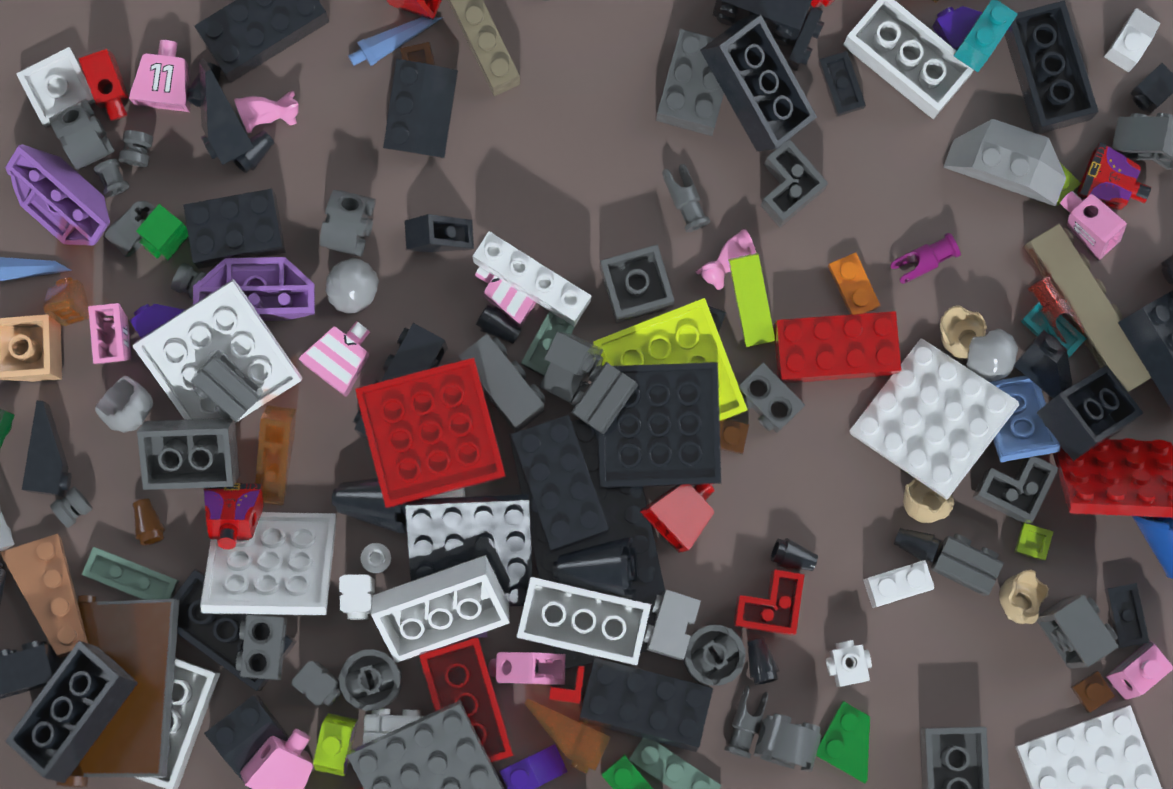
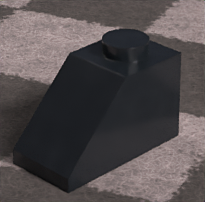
[404,214,474,252]
[1014,330,1073,398]

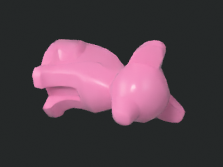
[234,91,299,133]
[696,229,756,290]

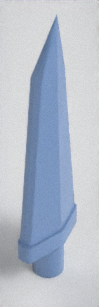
[348,17,443,66]
[0,257,73,281]

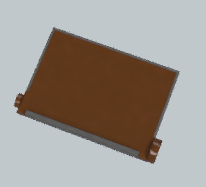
[56,595,179,787]

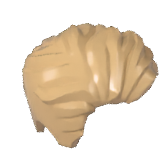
[940,305,987,360]
[903,478,954,523]
[999,569,1049,624]

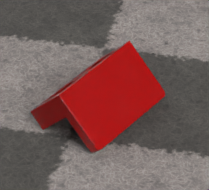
[549,666,585,703]

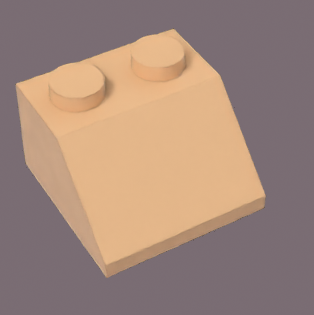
[0,314,62,382]

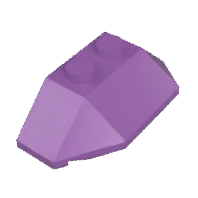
[5,144,110,246]
[193,257,315,321]

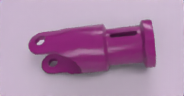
[890,232,961,284]

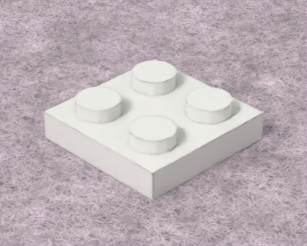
[16,47,95,127]

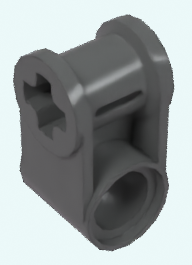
[105,201,156,257]

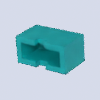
[954,0,1018,72]

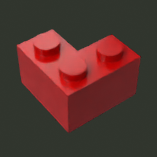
[733,570,805,636]

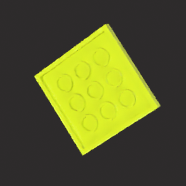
[593,298,748,421]

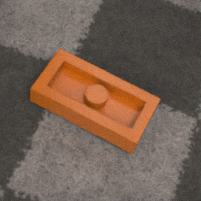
[828,252,881,314]

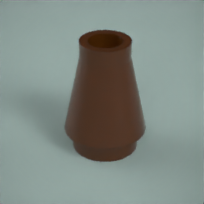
[132,498,165,545]

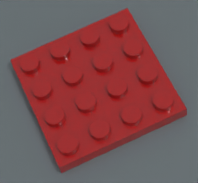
[355,358,506,508]
[1053,438,1173,517]

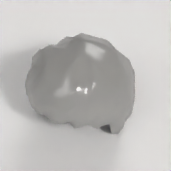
[325,258,379,314]
[967,329,1018,382]
[95,376,153,433]

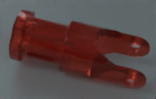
[1027,274,1084,344]

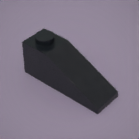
[22,400,71,497]

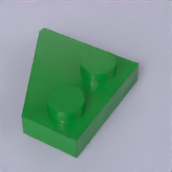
[816,701,870,784]

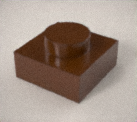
[400,42,435,65]
[720,419,749,454]
[1071,671,1115,713]

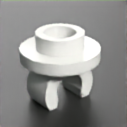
[361,543,391,573]

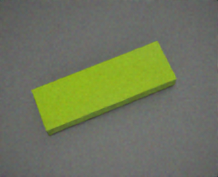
[728,253,775,347]

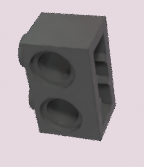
[739,362,805,433]
[236,614,287,680]

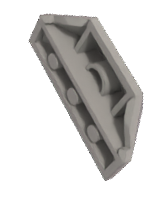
[943,119,1066,206]

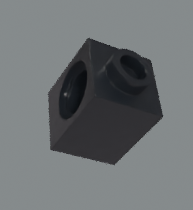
[1130,63,1173,114]

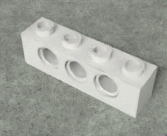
[473,231,591,327]

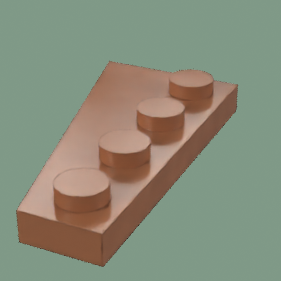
[0,534,88,658]

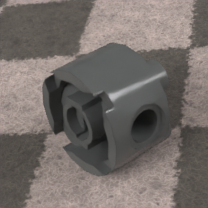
[49,99,115,170]
[320,189,376,257]
[684,625,746,686]
[339,649,402,711]
[754,714,821,772]

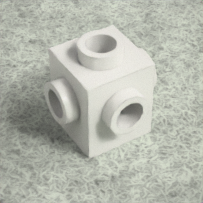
[826,640,872,687]

